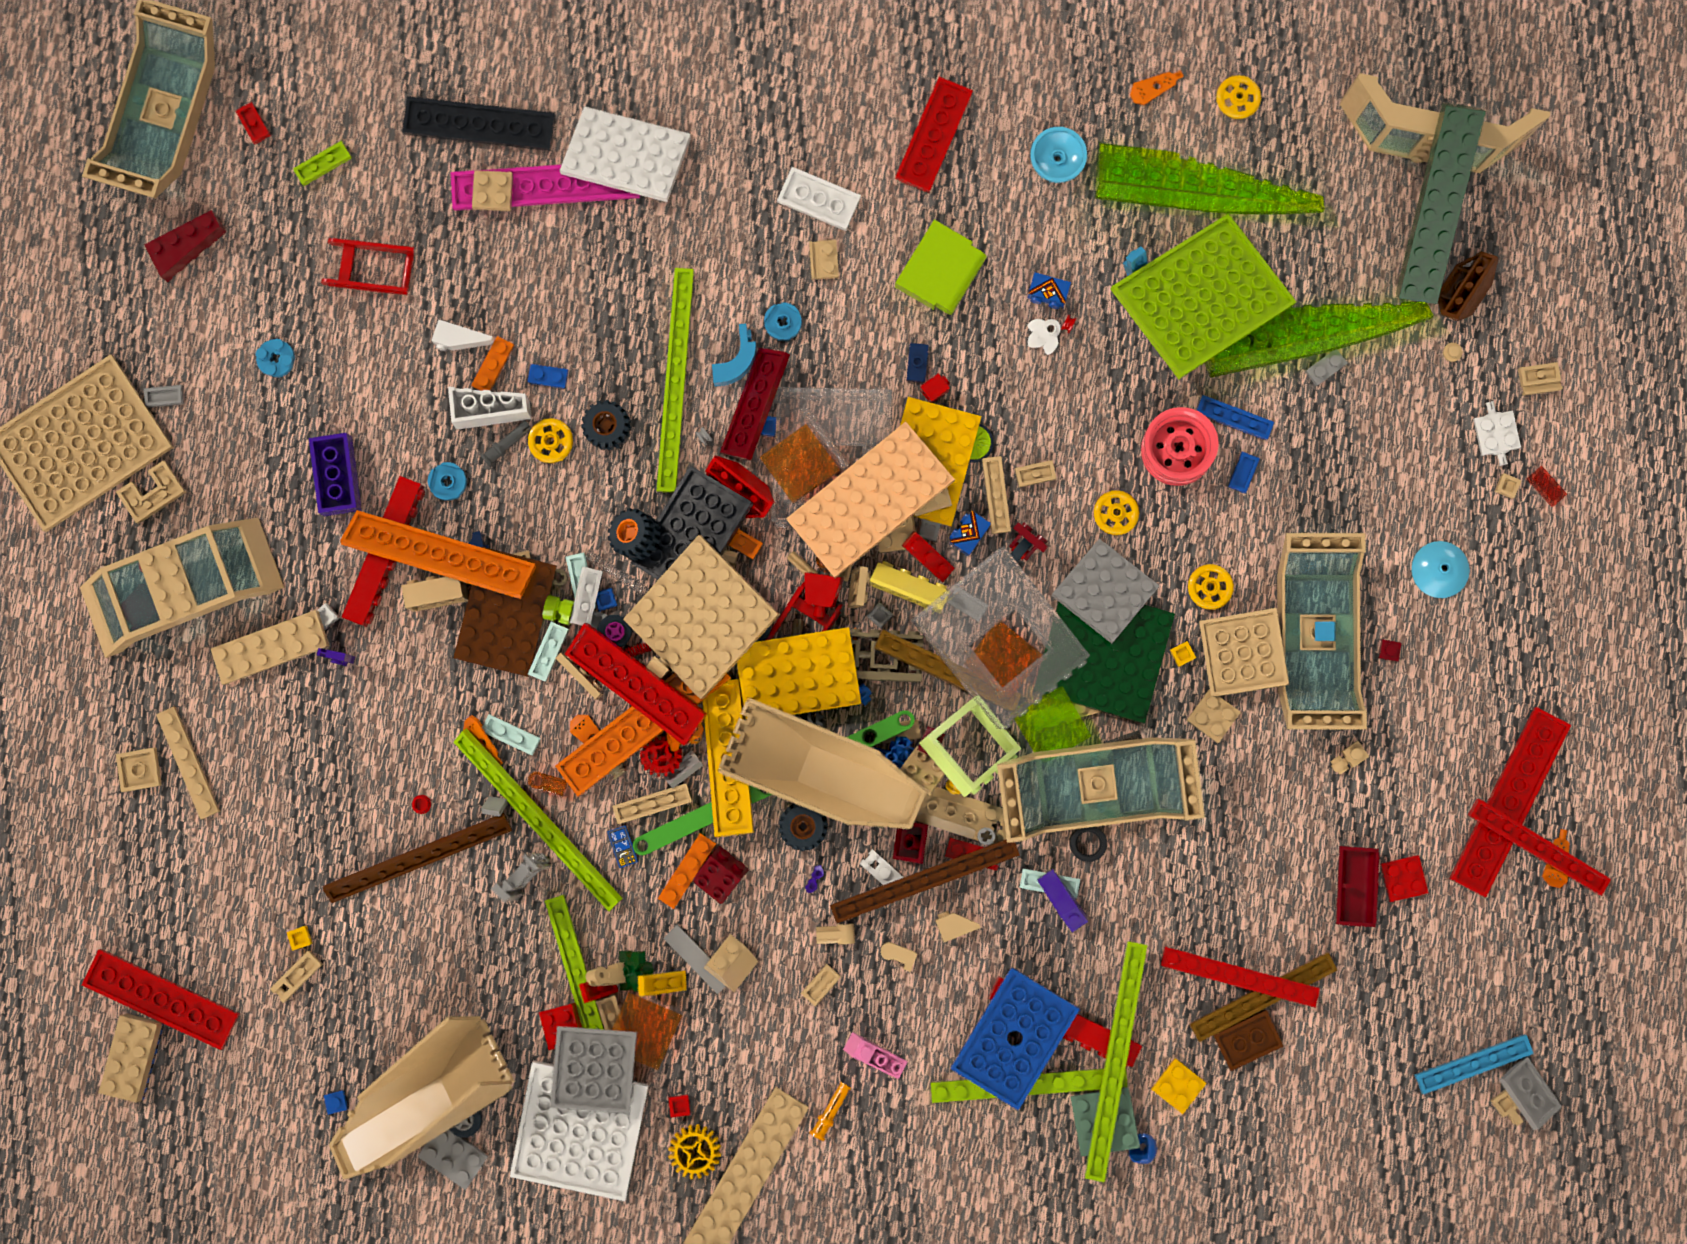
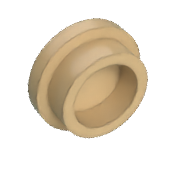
[1443,343,1463,362]

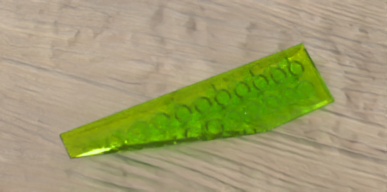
[1095,143,1324,215]
[1204,302,1434,378]

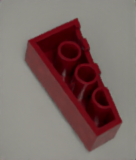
[144,210,226,283]

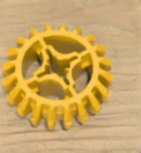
[668,1124,722,1179]

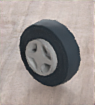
[449,1110,483,1138]

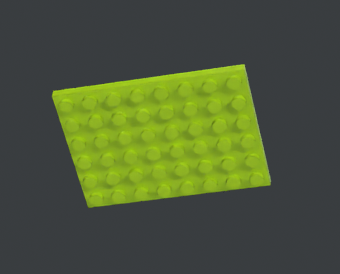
[1110,213,1296,380]

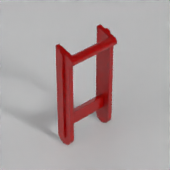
[321,238,414,296]
[766,581,843,640]

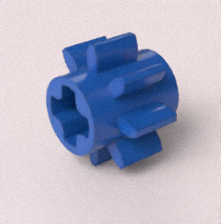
[857,683,872,706]
[889,736,914,760]

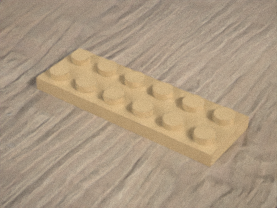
[211,610,330,685]

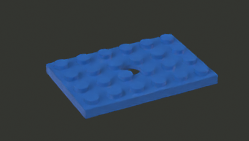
[950,967,1080,1110]

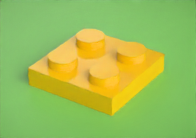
[1151,1058,1207,1114]

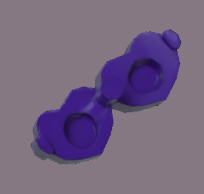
[805,865,824,893]

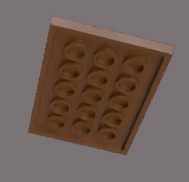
[453,547,557,677]

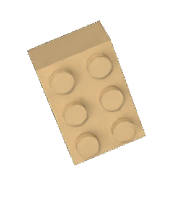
[401,576,469,612]

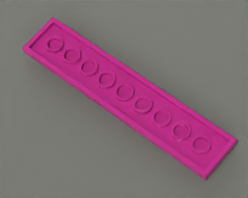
[451,165,640,211]

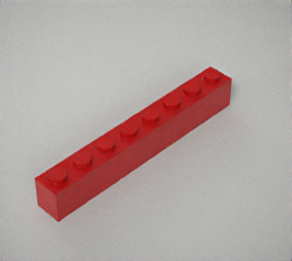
[341,476,425,627]
[989,976,1142,1068]

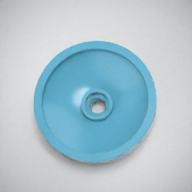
[1030,127,1087,183]
[1411,541,1470,598]

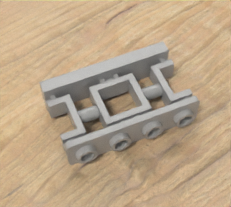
[491,852,551,903]

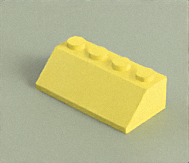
[869,561,949,613]

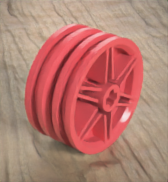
[1141,407,1218,486]

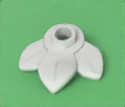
[1027,319,1061,355]

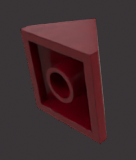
[892,823,928,864]

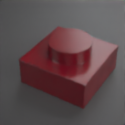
[1378,639,1402,662]

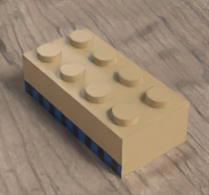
[99,1013,164,1103]

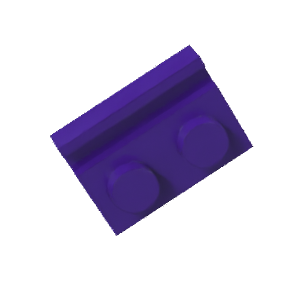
[317,648,355,666]

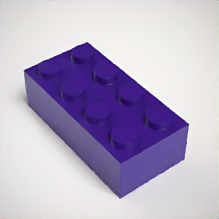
[309,433,362,517]

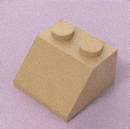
[704,934,758,992]

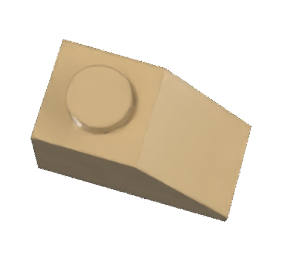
[935,911,980,942]

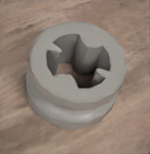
[695,427,713,446]
[977,828,995,845]

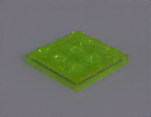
[1012,686,1092,764]

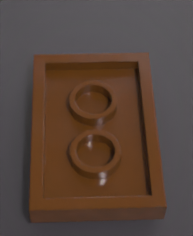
[1213,1010,1284,1071]

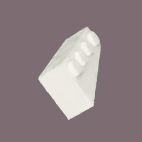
[448,387,532,430]

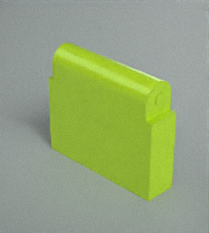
[895,220,987,315]

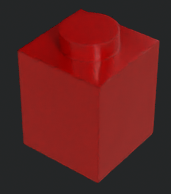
[920,373,950,403]

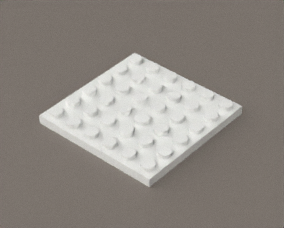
[510,1060,649,1201]

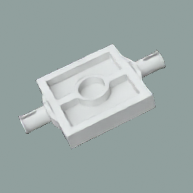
[1473,401,1521,466]

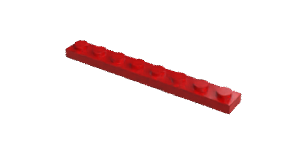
[1467,799,1611,896]
[1160,947,1320,1008]

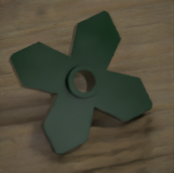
[619,950,654,992]

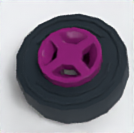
[597,615,632,647]

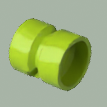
[542,595,574,625]

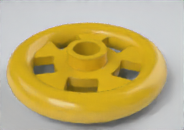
[1216,75,1261,119]
[528,418,573,463]
[1094,490,1139,535]
[1188,564,1234,610]

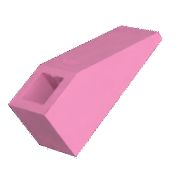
[843,1032,907,1079]

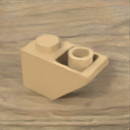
[646,656,672,680]

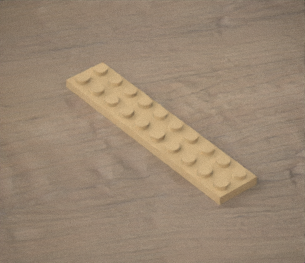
[683,1087,809,1244]

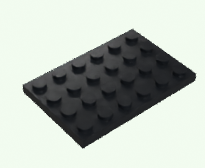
[631,465,754,580]

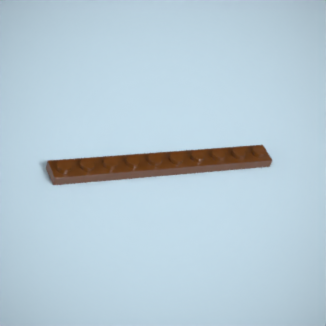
[323,813,512,903]
[830,839,1020,924]

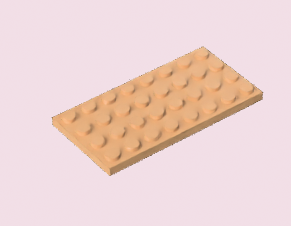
[786,422,955,578]

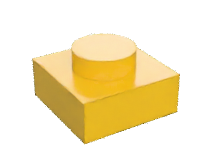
[1169,641,1196,667]
[286,925,313,951]

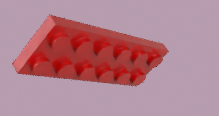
[895,77,973,193]

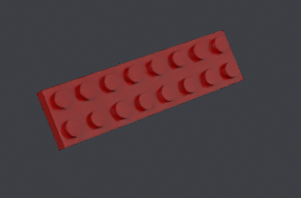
[565,623,707,746]
[82,949,240,1050]

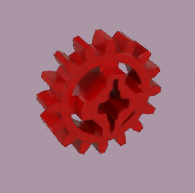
[640,736,682,777]

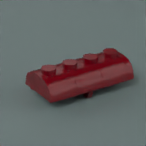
[1336,846,1380,927]

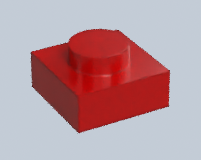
[668,1094,691,1118]

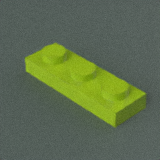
[293,141,352,186]

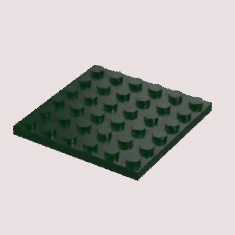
[1033,601,1175,724]

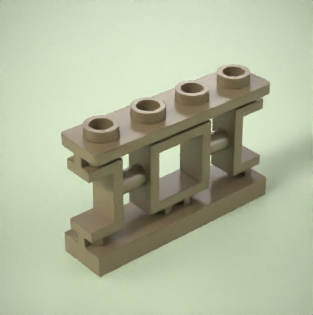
[850,629,924,683]

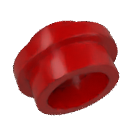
[412,795,432,814]

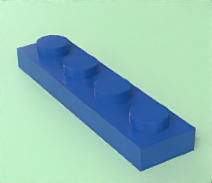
[1196,395,1274,441]

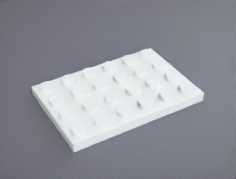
[560,106,691,202]

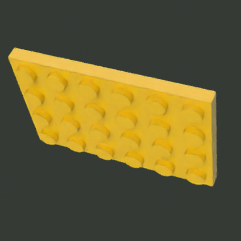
[900,397,981,527]
[737,627,861,719]

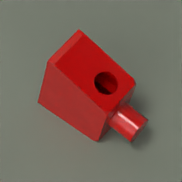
[804,572,844,618]

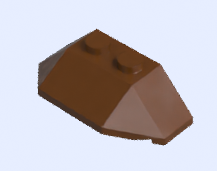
[1438,251,1499,321]

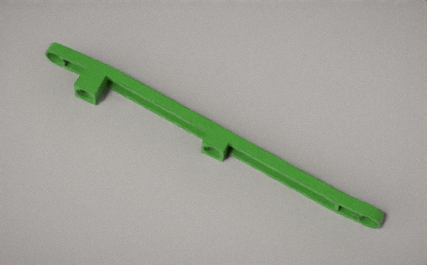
[633,710,915,855]

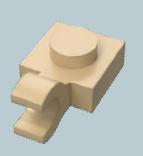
[1490,1089,1524,1126]

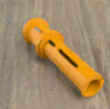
[809,1082,851,1142]

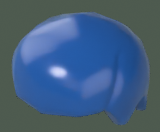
[1128,1133,1158,1164]

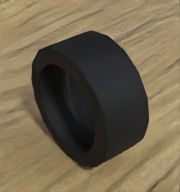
[1069,827,1107,862]

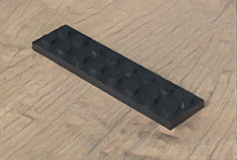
[402,96,556,151]

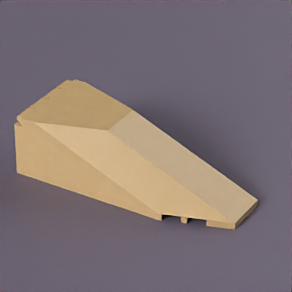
[717,698,926,829]
[329,1016,514,1180]

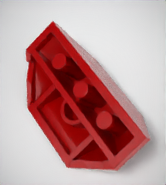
[705,455,775,518]

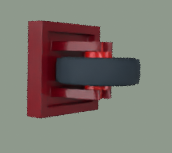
[1006,522,1049,567]

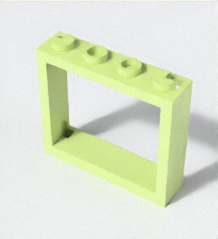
[919,695,1021,797]

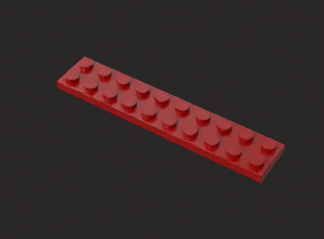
[1449,707,1571,898]

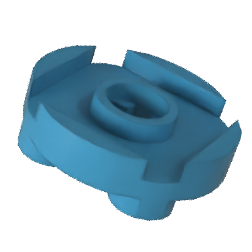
[764,303,802,341]
[255,339,295,377]
[428,462,467,501]

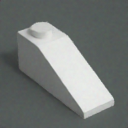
[431,320,495,351]

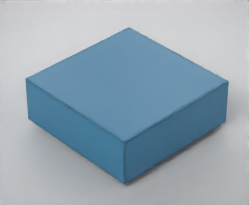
[1315,622,1336,641]

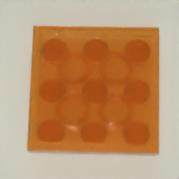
[759,424,840,504]
[963,619,1043,700]
[611,992,682,1070]

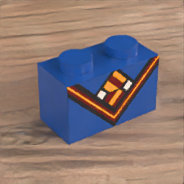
[1027,272,1071,309]
[949,511,991,557]

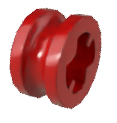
[1061,314,1077,333]

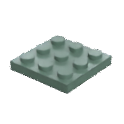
[1070,1087,1140,1157]

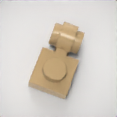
[1330,741,1369,775]

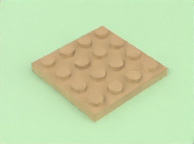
[1199,608,1290,697]

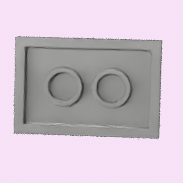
[1499,1057,1562,1130]
[417,1130,489,1190]

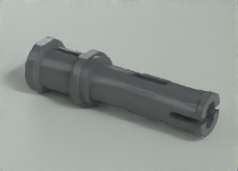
[479,420,532,468]

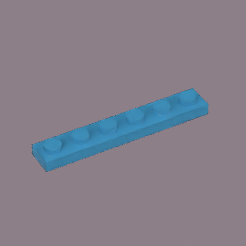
[1414,1034,1534,1094]

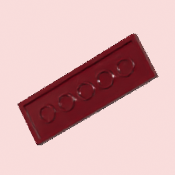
[720,348,790,461]

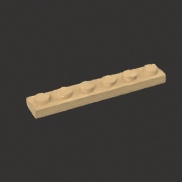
[156,707,220,820]

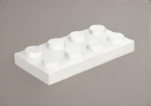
[777,167,861,231]

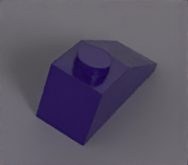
[1037,869,1088,932]

